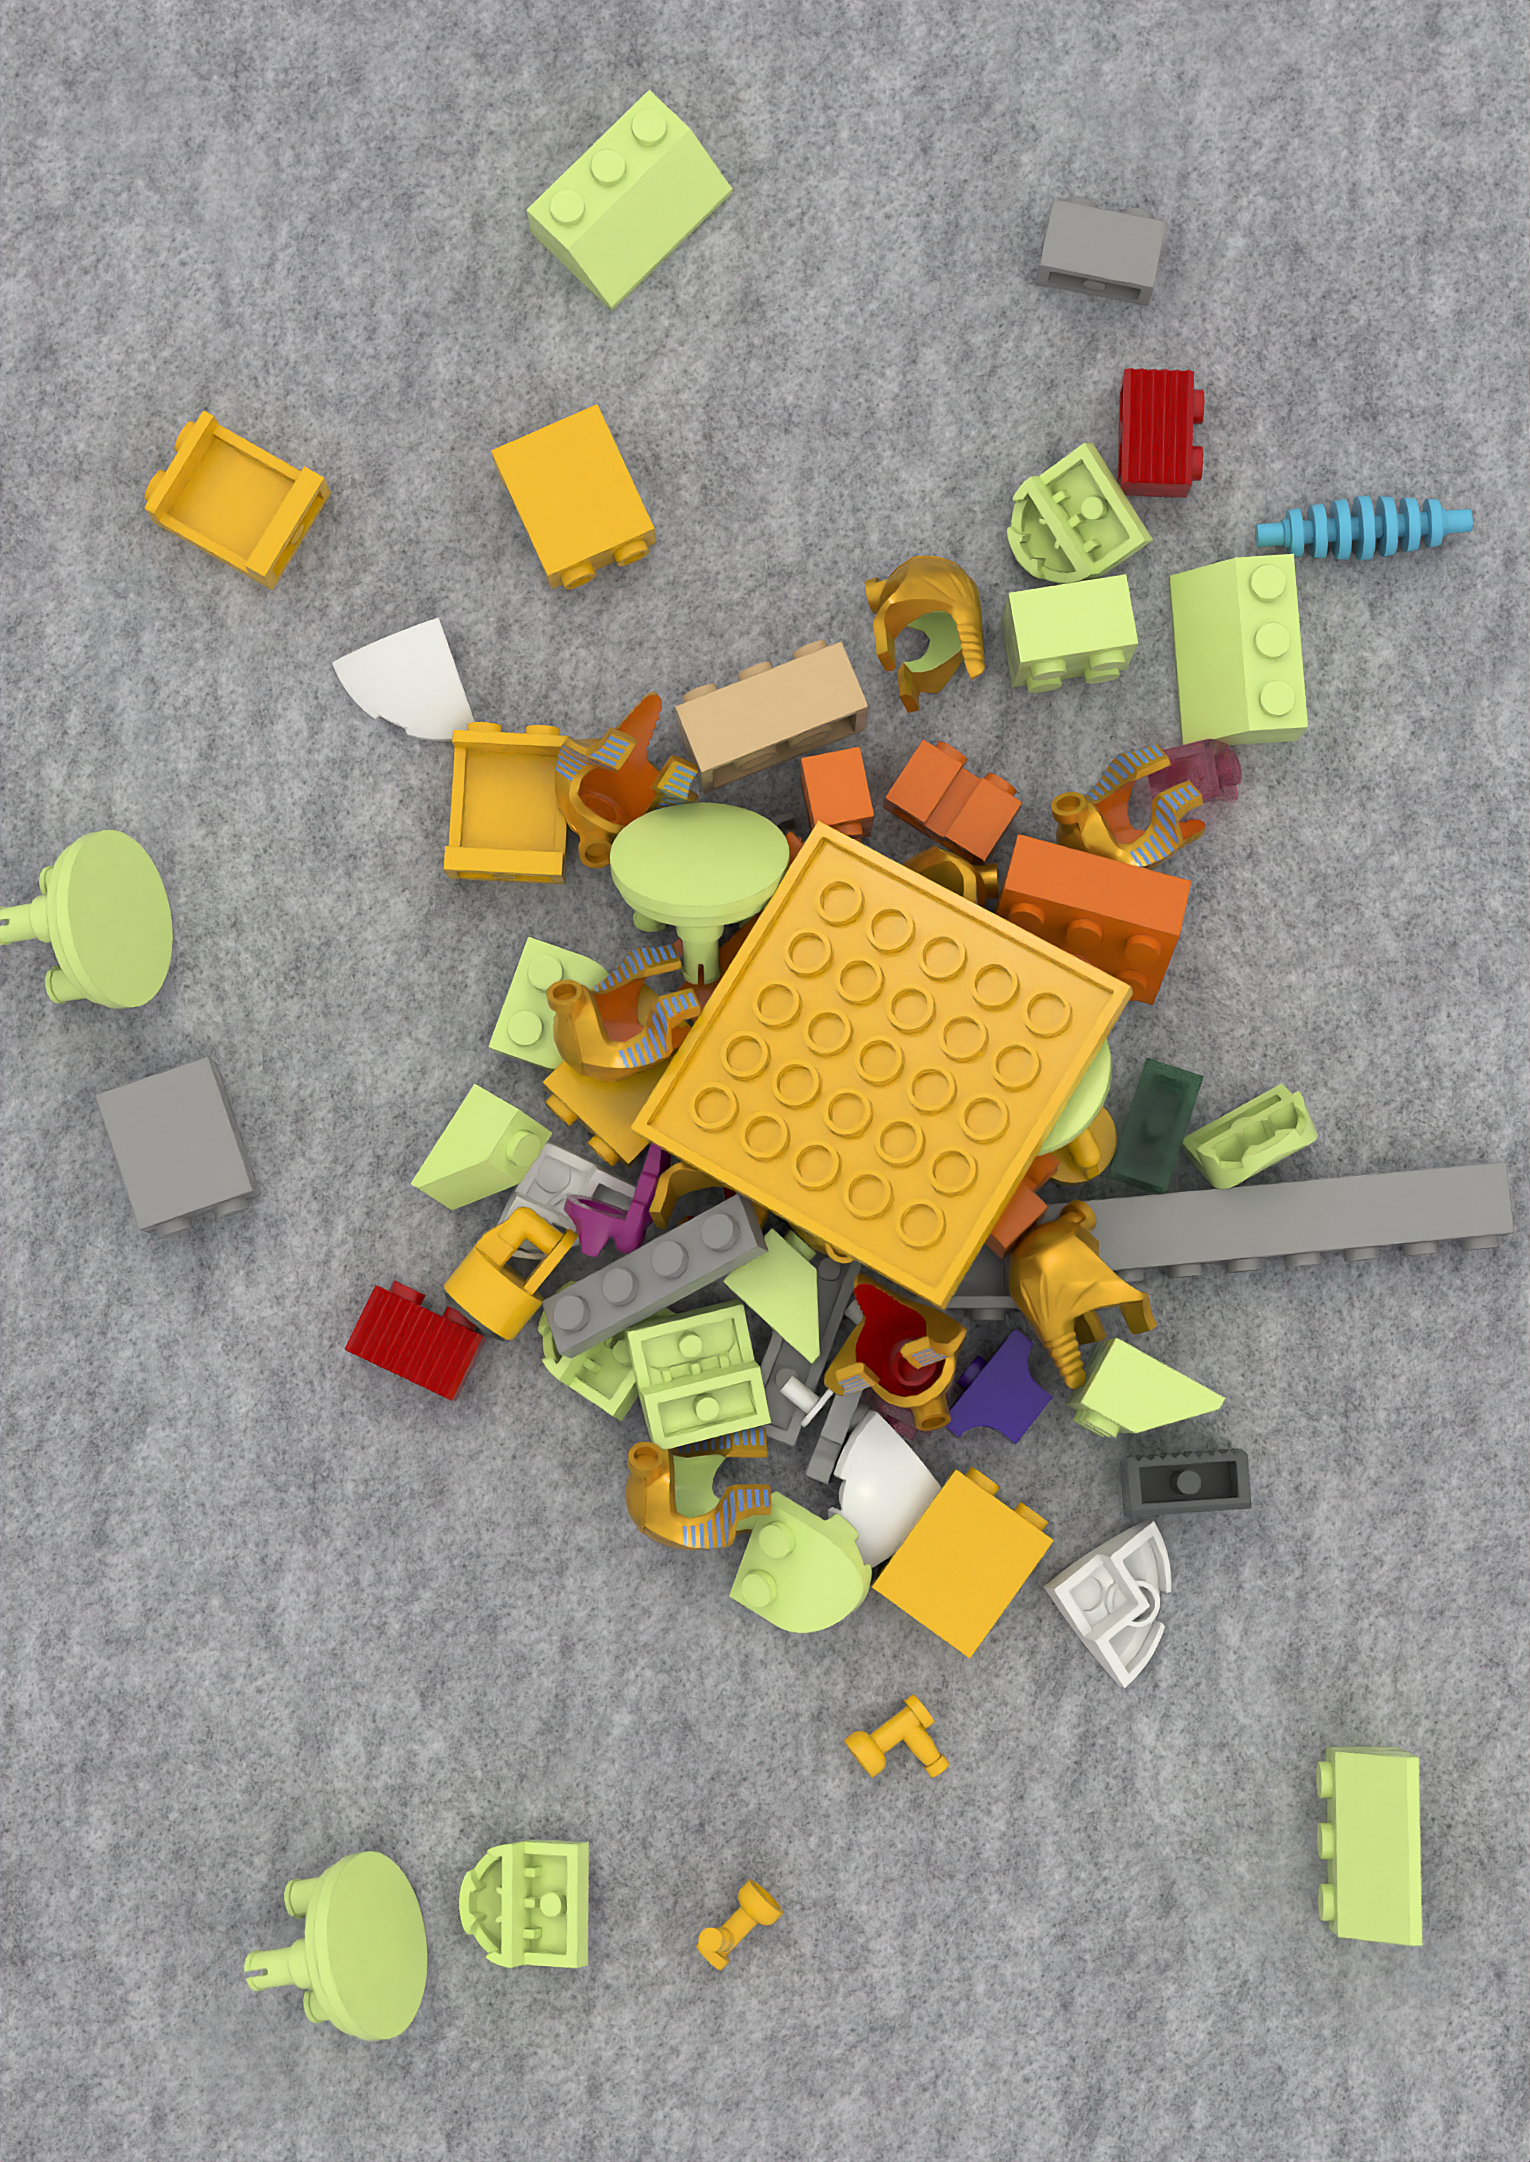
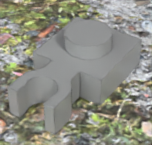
[805,1389,870,1484]

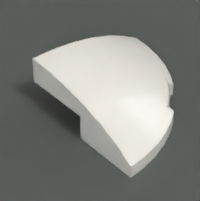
[332,617,475,741]
[498,1140,637,1260]
[828,1410,942,1568]
[1044,1519,1171,1688]

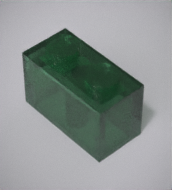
[1106,1058,1204,1194]

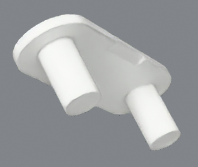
[780,1299,863,1427]

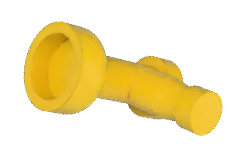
[843,1694,950,1779]
[696,1879,784,1971]

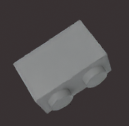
[1035,197,1167,306]

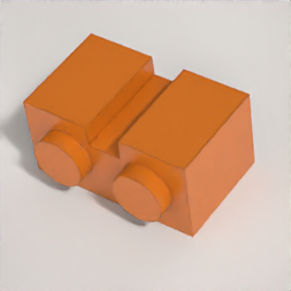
[883,739,1022,866]
[800,747,874,844]

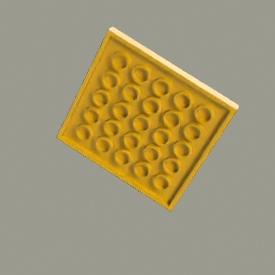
[630,821,1133,1310]

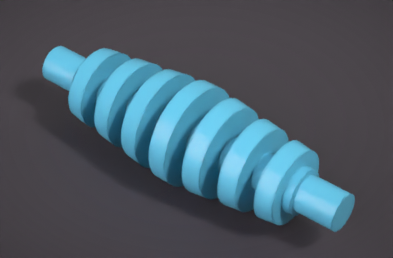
[1255,495,1473,560]

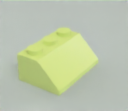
[527,90,733,311]
[1169,554,1308,748]
[1065,1338,1225,1438]
[1316,1747,1422,1946]

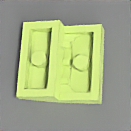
[624,1299,771,1450]

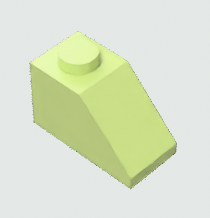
[410,1084,552,1211]
[723,1229,821,1365]

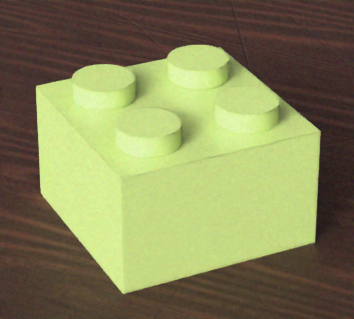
[1001,574,1138,693]

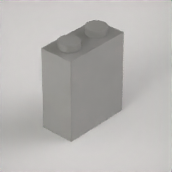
[95,1056,261,1239]

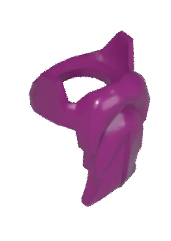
[563,1143,671,1258]

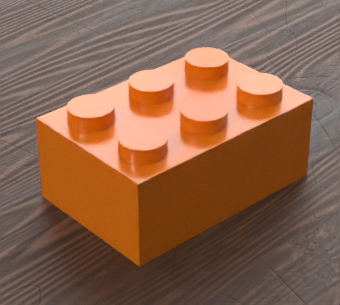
[994,834,1192,1005]

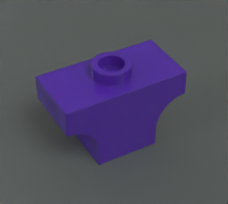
[944,1328,1053,1444]

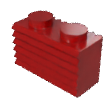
[1117,368,1205,498]
[344,1280,487,1401]

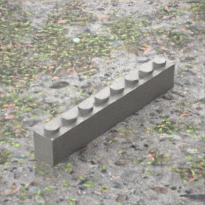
[1038,1162,1515,1283]

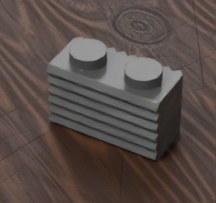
[1120,1448,1252,1517]

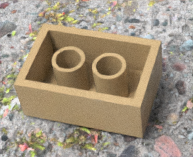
[675,640,868,794]

